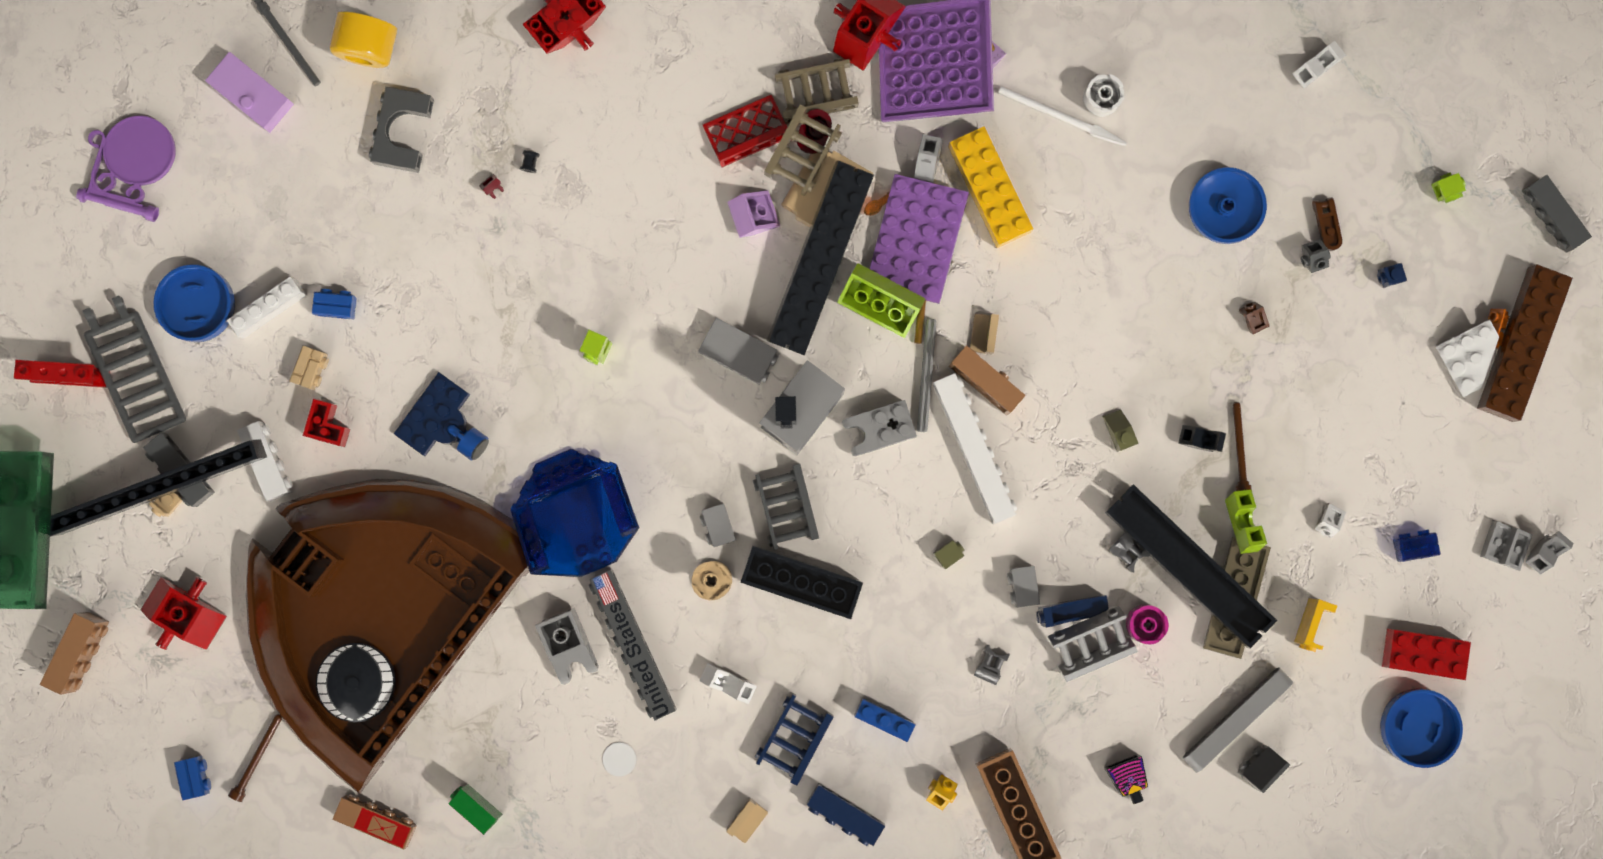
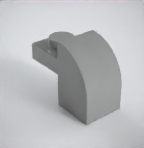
[1526,531,1574,574]

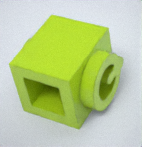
[1431,172,1466,203]

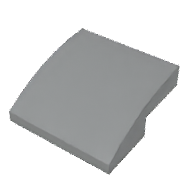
[1480,520,1533,571]

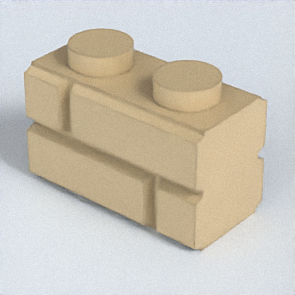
[289,345,329,390]

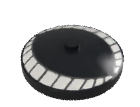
[316,643,396,722]

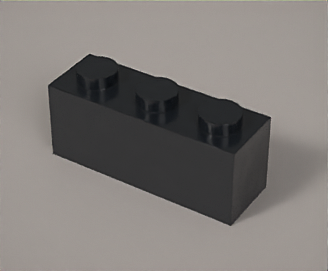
[775,396,796,429]

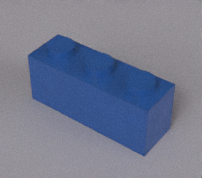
[854,698,916,742]

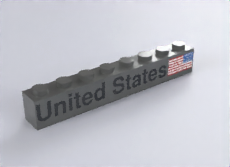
[589,569,677,721]

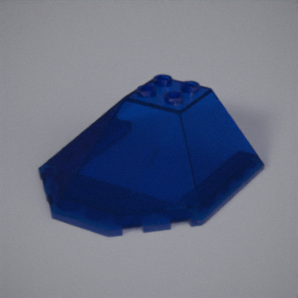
[510,449,640,577]

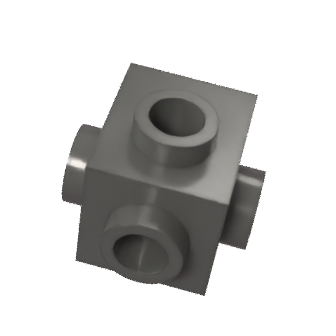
[1301,239,1331,273]

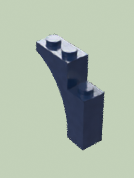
[1036,595,1109,628]

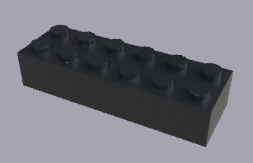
[740,546,863,619]

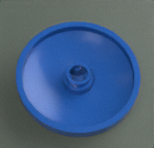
[1189,167,1267,244]

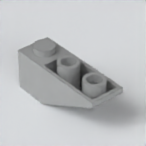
[914,134,943,183]

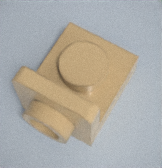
[149,492,182,517]

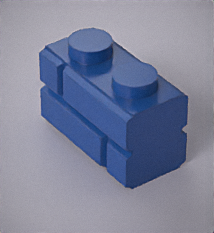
[312,289,357,320]
[174,755,211,801]

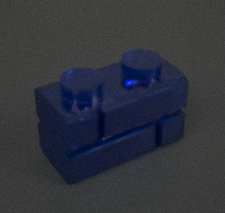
[1393,529,1441,562]

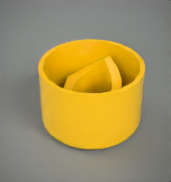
[330,12,398,68]

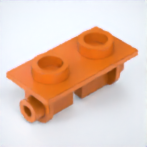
[1488,309,1510,349]

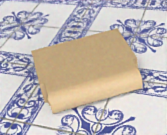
[781,151,873,227]

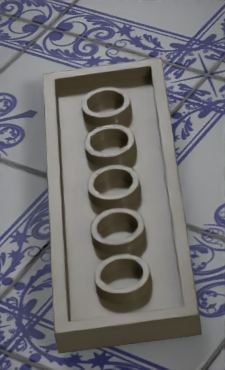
[1203,537,1271,659]

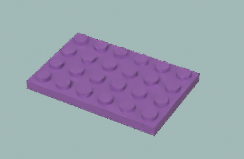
[870,174,969,304]

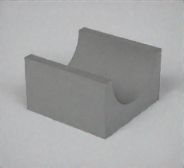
[759,360,845,455]

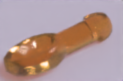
[864,191,890,216]

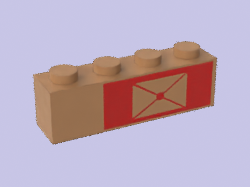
[332,794,417,850]

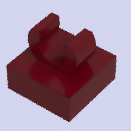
[479,174,504,199]

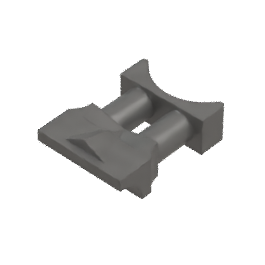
[1109,532,1150,573]
[974,645,1010,685]

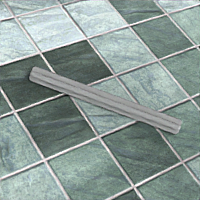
[917,319,936,432]

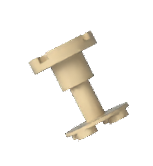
[692,561,732,601]

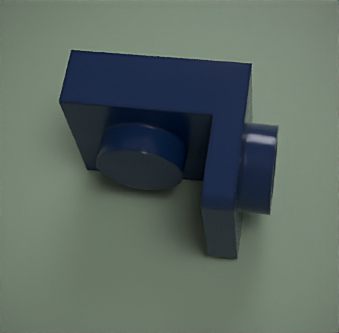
[1377,263,1407,288]

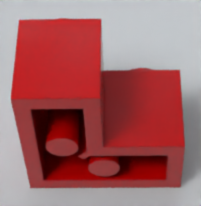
[302,399,350,447]

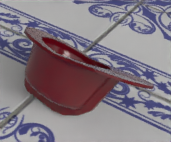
[797,109,832,154]

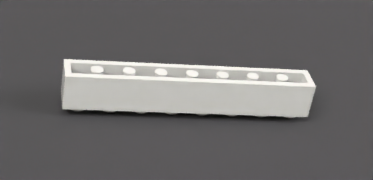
[933,373,1017,524]

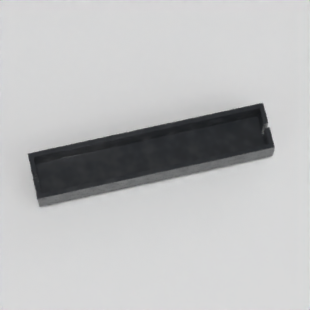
[767,161,874,356]
[1105,484,1278,649]

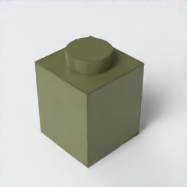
[933,540,965,569]

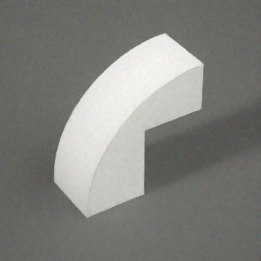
[1293,41,1347,88]
[699,663,757,704]

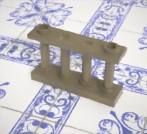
[775,58,859,123]
[764,104,842,196]

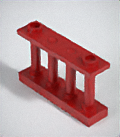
[14,360,110,388]

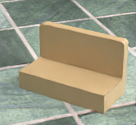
[970,314,999,354]
[726,798,768,843]

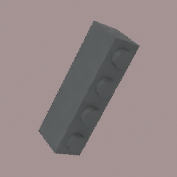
[1522,175,1592,252]
[143,433,215,507]

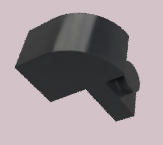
[1178,425,1226,452]

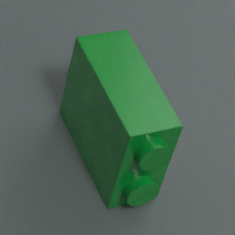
[448,784,503,835]

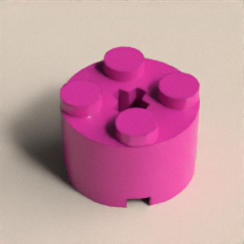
[1126,605,1169,645]

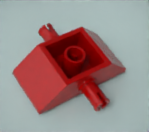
[523,0,606,54]
[833,0,906,71]
[141,577,227,650]

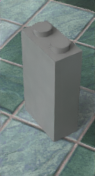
[698,318,779,385]

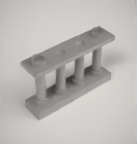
[1048,606,1138,682]

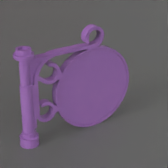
[76,116,176,222]

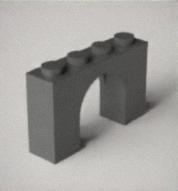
[369,87,434,173]

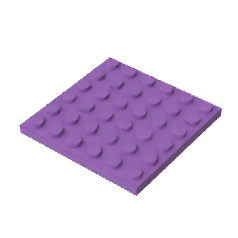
[879,0,994,122]

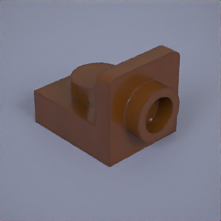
[1239,302,1270,334]

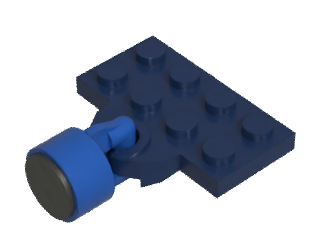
[394,372,489,461]

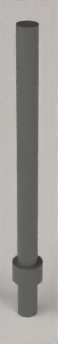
[253,0,321,86]

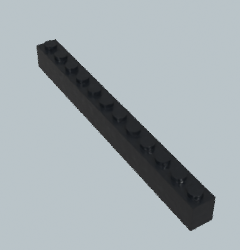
[43,439,267,537]

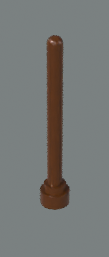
[1233,402,1252,491]
[228,714,282,802]

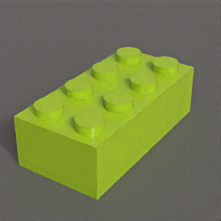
[837,263,926,338]

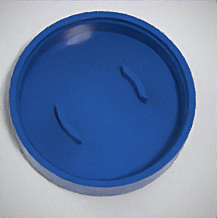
[154,265,235,342]
[1380,688,1463,768]

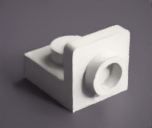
[1315,503,1346,538]

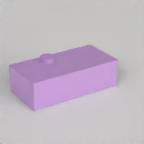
[205,52,294,133]

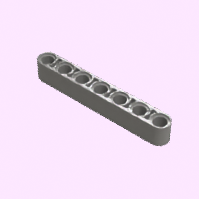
[1183,667,1293,773]

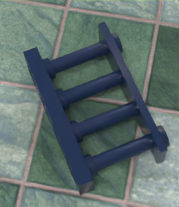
[755,693,834,786]

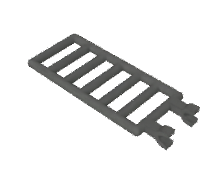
[82,295,186,443]

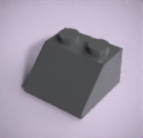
[1238,745,1290,793]

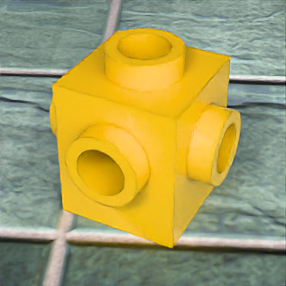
[926,774,958,811]

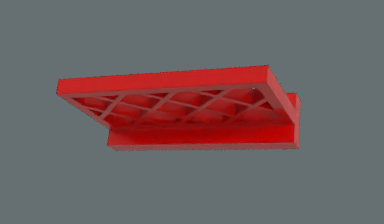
[703,94,788,168]

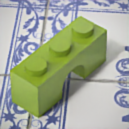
[580,330,612,365]
[1225,490,1267,554]

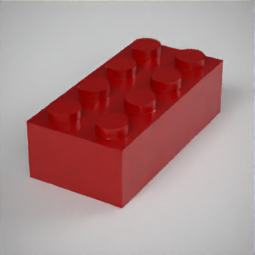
[1382,629,1471,680]

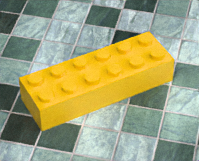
[948,126,1033,248]

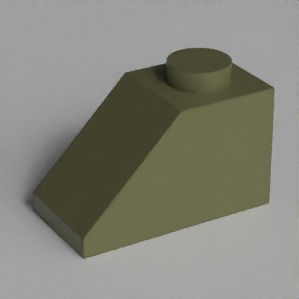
[1103,409,1139,452]

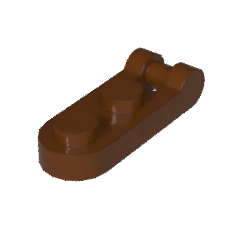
[1312,197,1342,251]

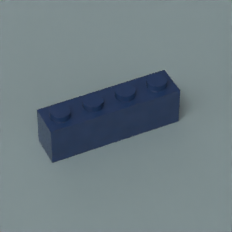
[807,783,885,846]

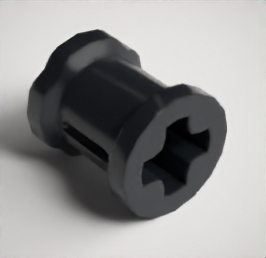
[520,150,540,173]

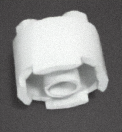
[1083,74,1124,117]

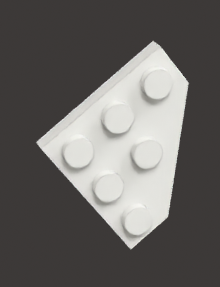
[1436,319,1499,397]

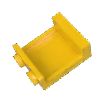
[1294,598,1337,652]

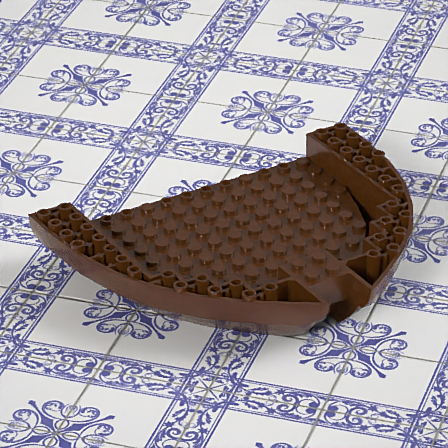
[246,479,549,794]

